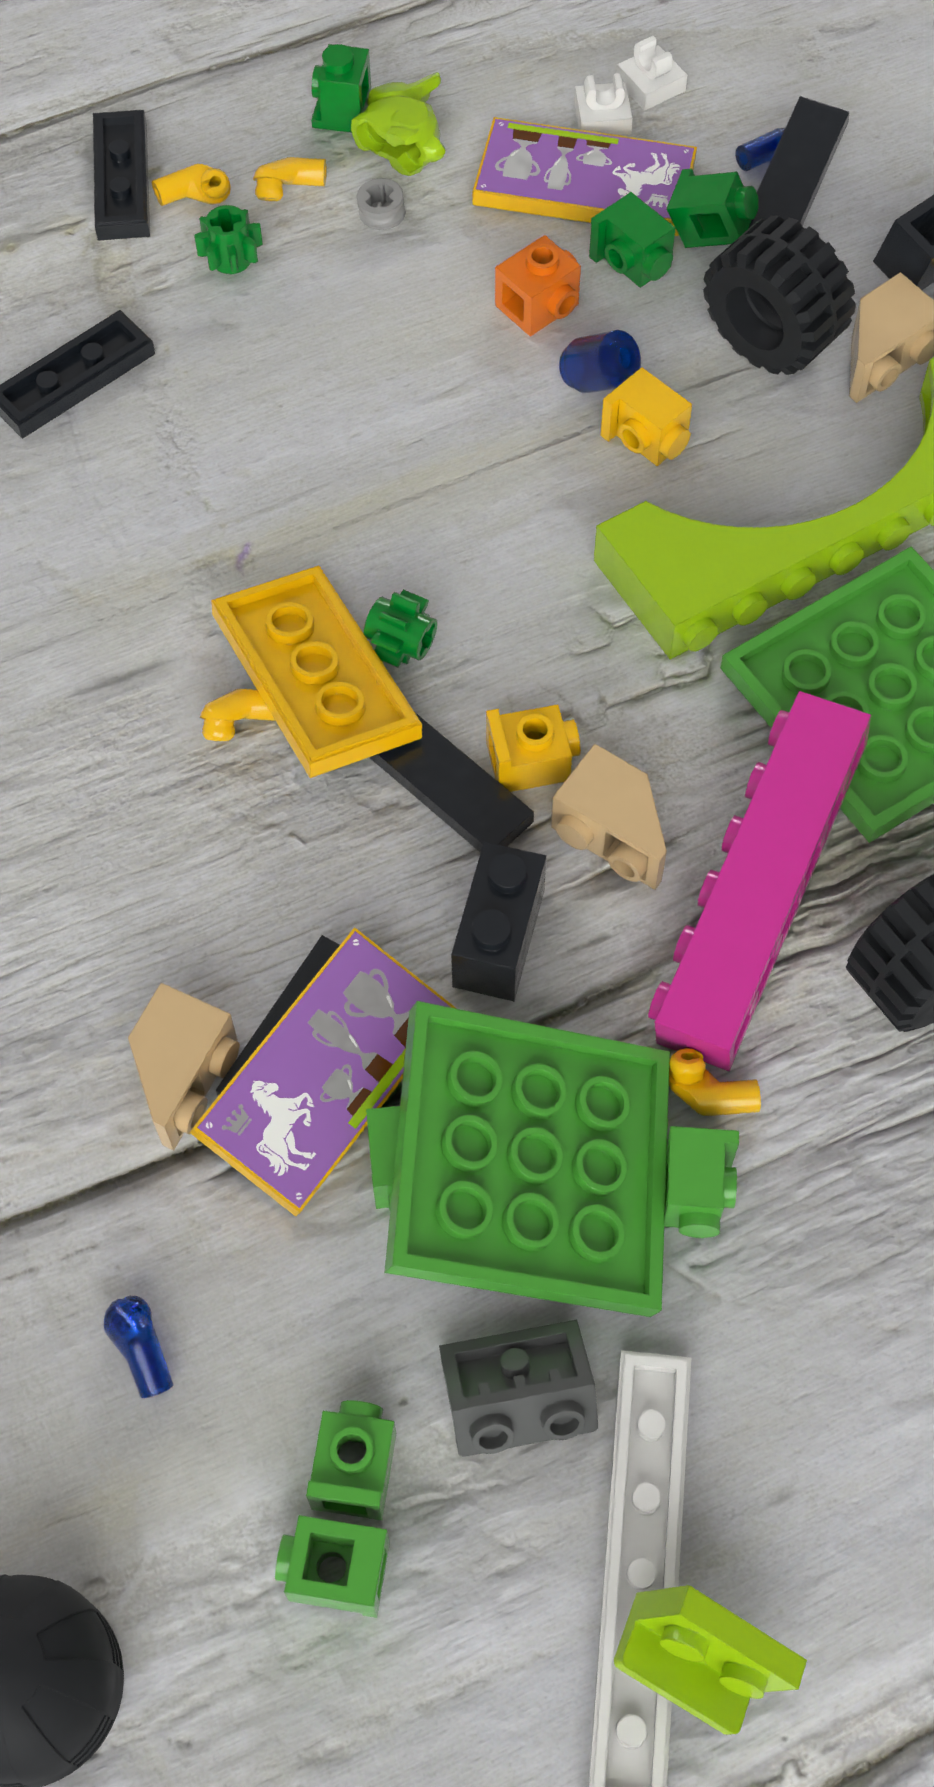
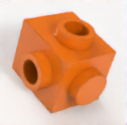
[495,235,581,337]

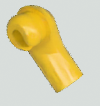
[253,157,327,201]
[152,163,231,206]
[200,689,275,741]
[669,1048,761,1116]

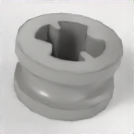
[356,178,406,230]

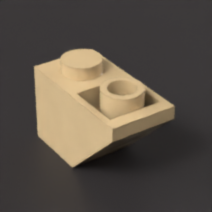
[849,272,934,403]
[551,744,667,890]
[128,983,240,1151]

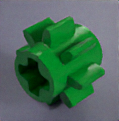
[194,205,263,274]
[364,589,437,668]

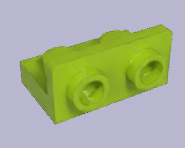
[614,1585,807,1735]

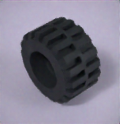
[703,215,856,375]
[846,874,934,1032]

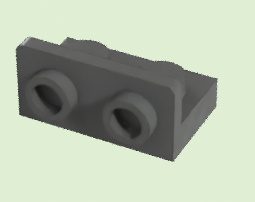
[439,1319,598,1457]

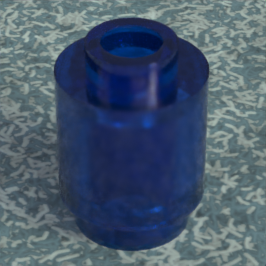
[559,330,641,393]

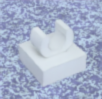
[616,36,688,111]
[574,73,633,136]

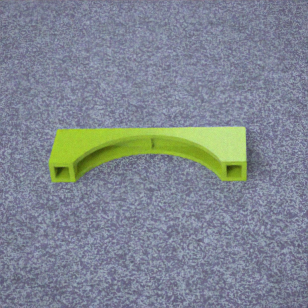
[594,357,934,659]

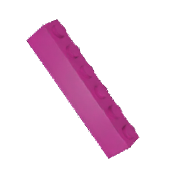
[648,691,871,1072]

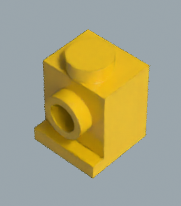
[600,367,692,466]
[486,704,581,792]

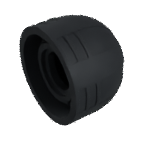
[0,1574,124,1787]

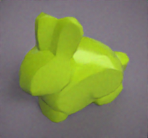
[351,72,445,176]

